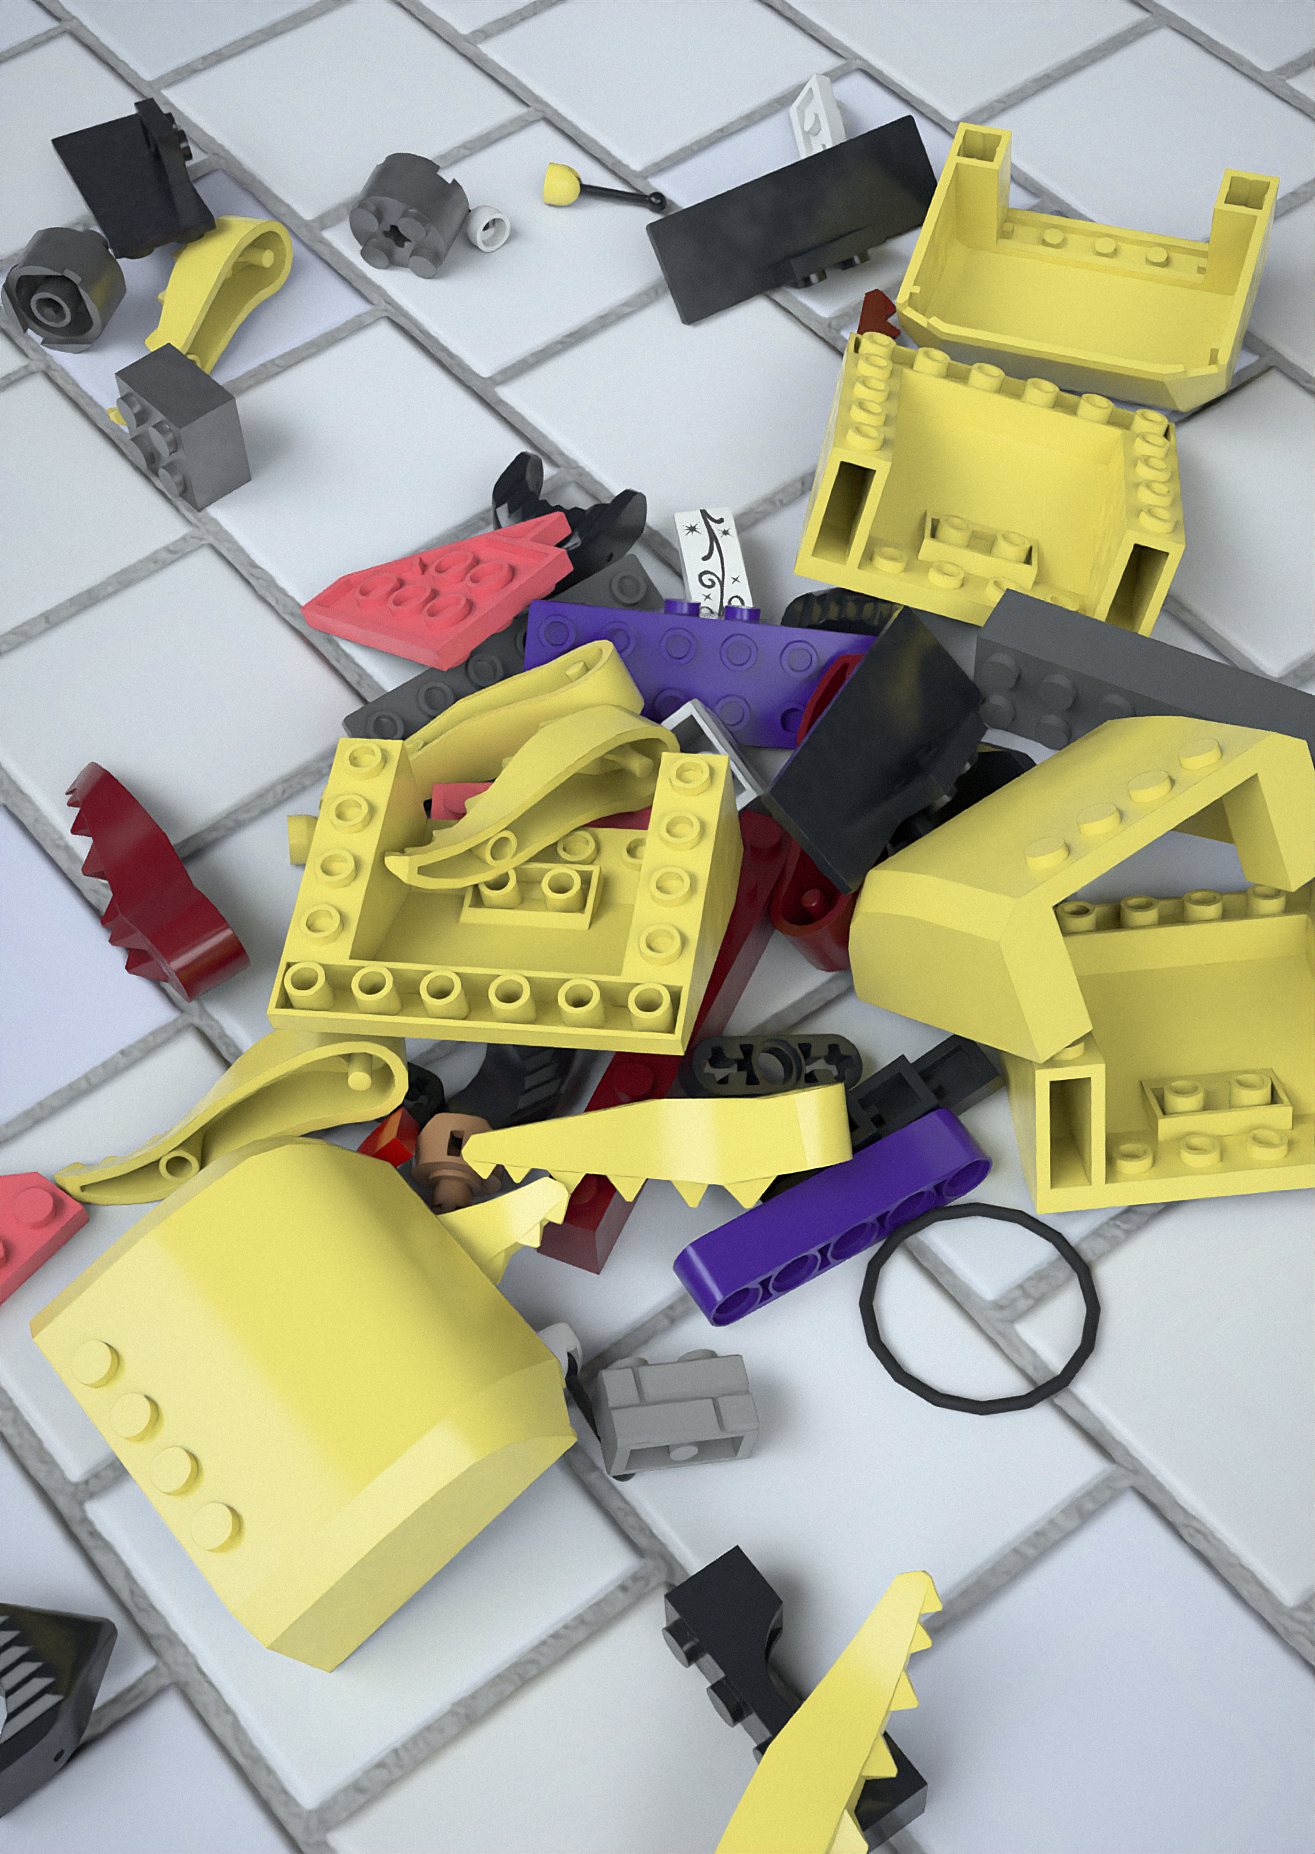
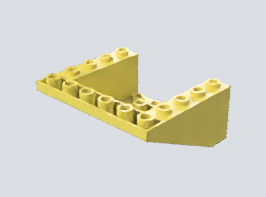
[793,332,1186,637]
[266,737,744,1056]
[998,880,1315,1214]

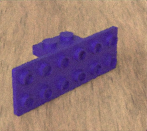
[523,598,878,750]

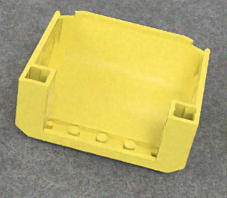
[896,122,1280,413]
[848,716,1315,1064]
[29,1135,578,1673]

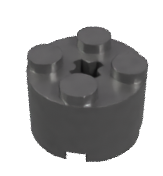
[349,153,469,278]
[1,227,127,353]

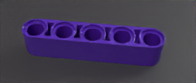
[672,1108,993,1327]

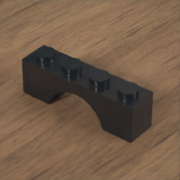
[662,1545,928,1854]

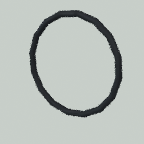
[858,1202,1101,1416]

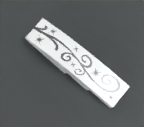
[673,506,753,615]

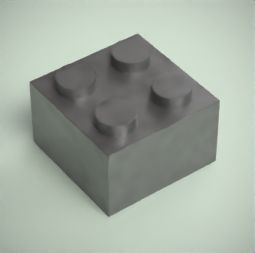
[114,342,252,512]

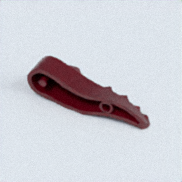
[769,652,889,972]
[65,762,251,1003]

